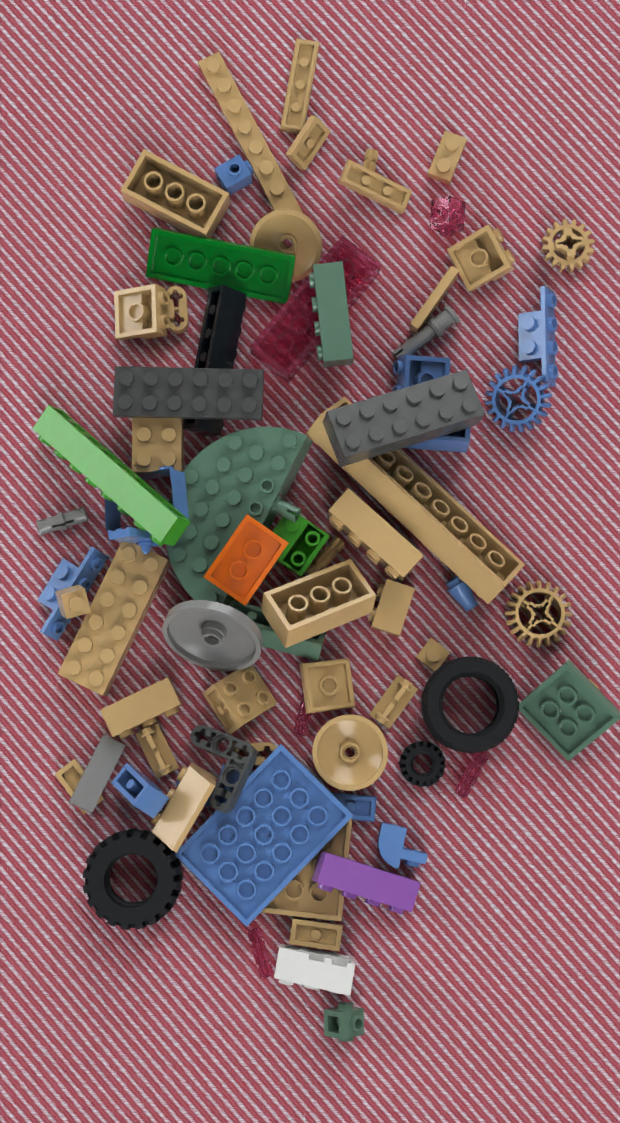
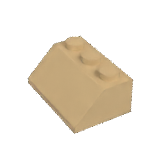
[151,762,217,853]

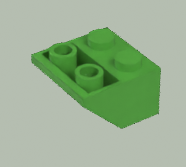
[272,512,330,577]

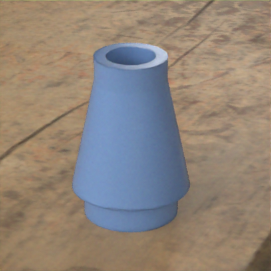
[445,575,478,612]

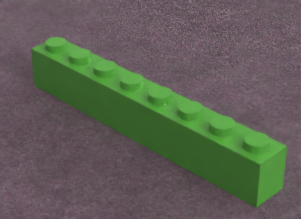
[32,405,191,546]

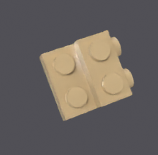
[447,224,516,292]
[114,284,171,341]

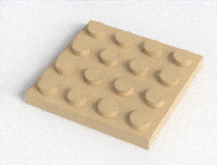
[261,819,352,922]

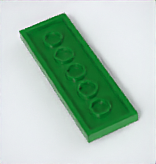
[146,227,296,304]

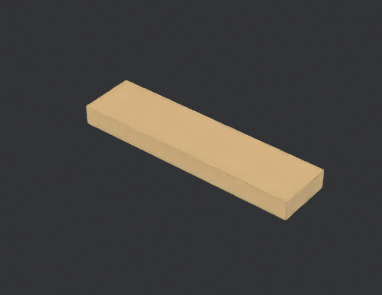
[280,38,320,134]

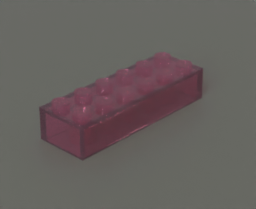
[250,235,380,384]

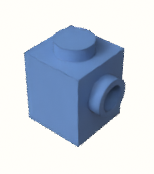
[214,154,254,195]

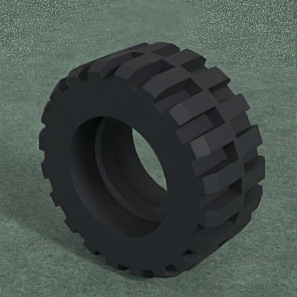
[83,828,183,930]

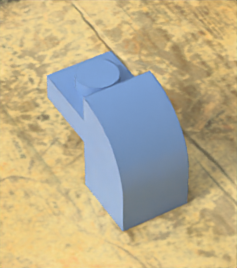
[378,822,428,869]

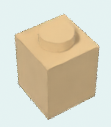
[55,584,91,619]

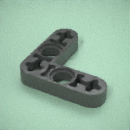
[190,725,257,814]

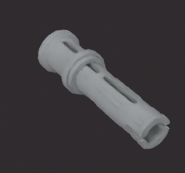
[392,305,460,360]

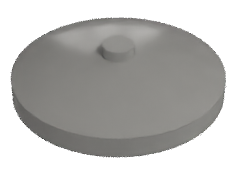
[162,600,263,671]

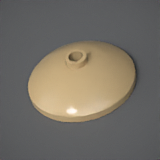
[250,209,322,282]
[312,715,388,791]

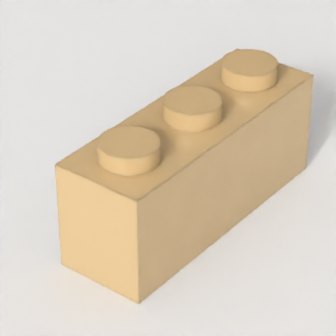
[100,677,183,739]

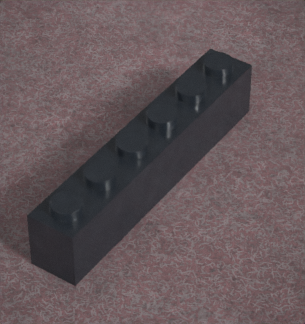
[183,285,247,436]

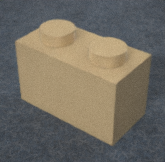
[368,579,415,637]

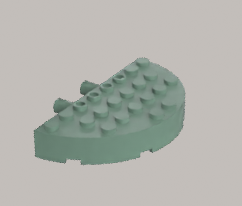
[166,427,313,606]

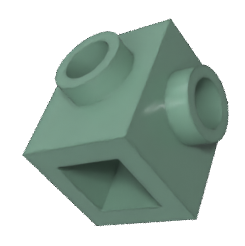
[324,1002,364,1042]

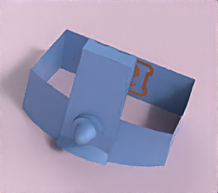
[105,466,189,554]

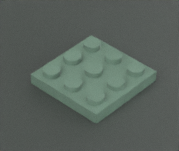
[519,660,620,761]

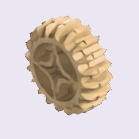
[504,580,573,648]

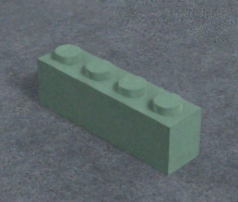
[309,261,354,367]
[229,599,326,661]

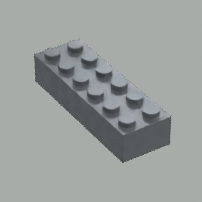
[323,369,485,467]

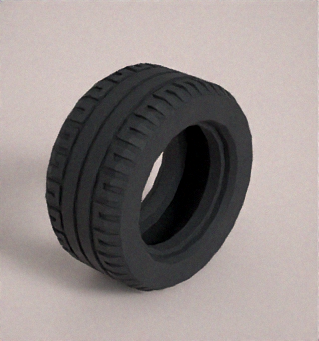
[421,656,519,753]

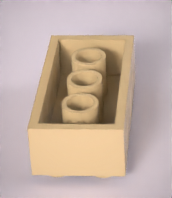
[120,149,231,238]
[132,418,184,477]
[328,488,424,582]
[261,559,376,648]

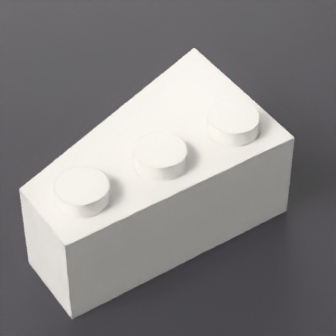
[274,944,355,996]

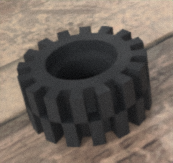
[399,741,446,787]

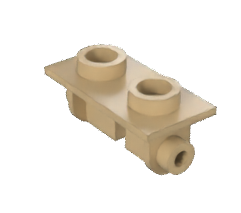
[369,675,418,729]
[135,723,179,779]

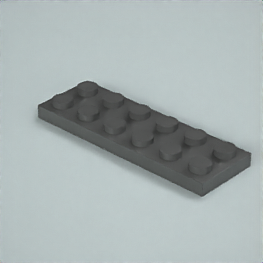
[113,366,264,421]

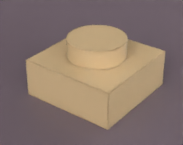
[415,638,451,672]

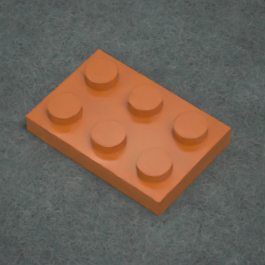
[203,514,289,606]

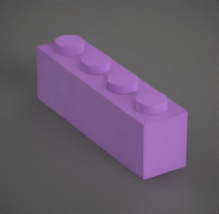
[311,850,421,914]

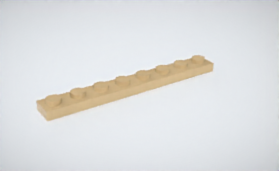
[198,52,303,213]

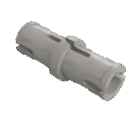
[36,506,88,536]

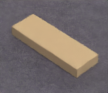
[338,159,412,214]
[410,266,459,334]

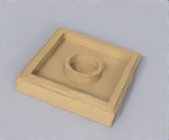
[300,658,355,714]

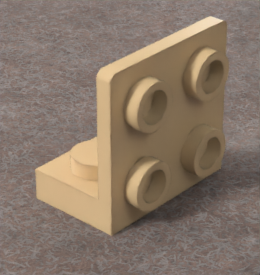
[202,665,277,735]

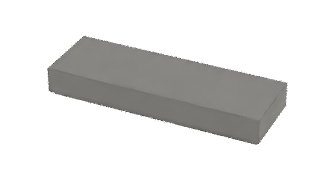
[69,734,126,814]

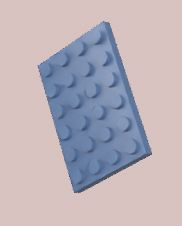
[174,744,354,927]

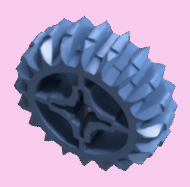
[485,366,552,432]

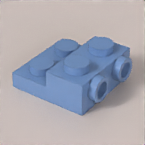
[392,355,450,391]

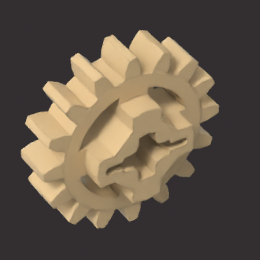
[541,219,595,273]

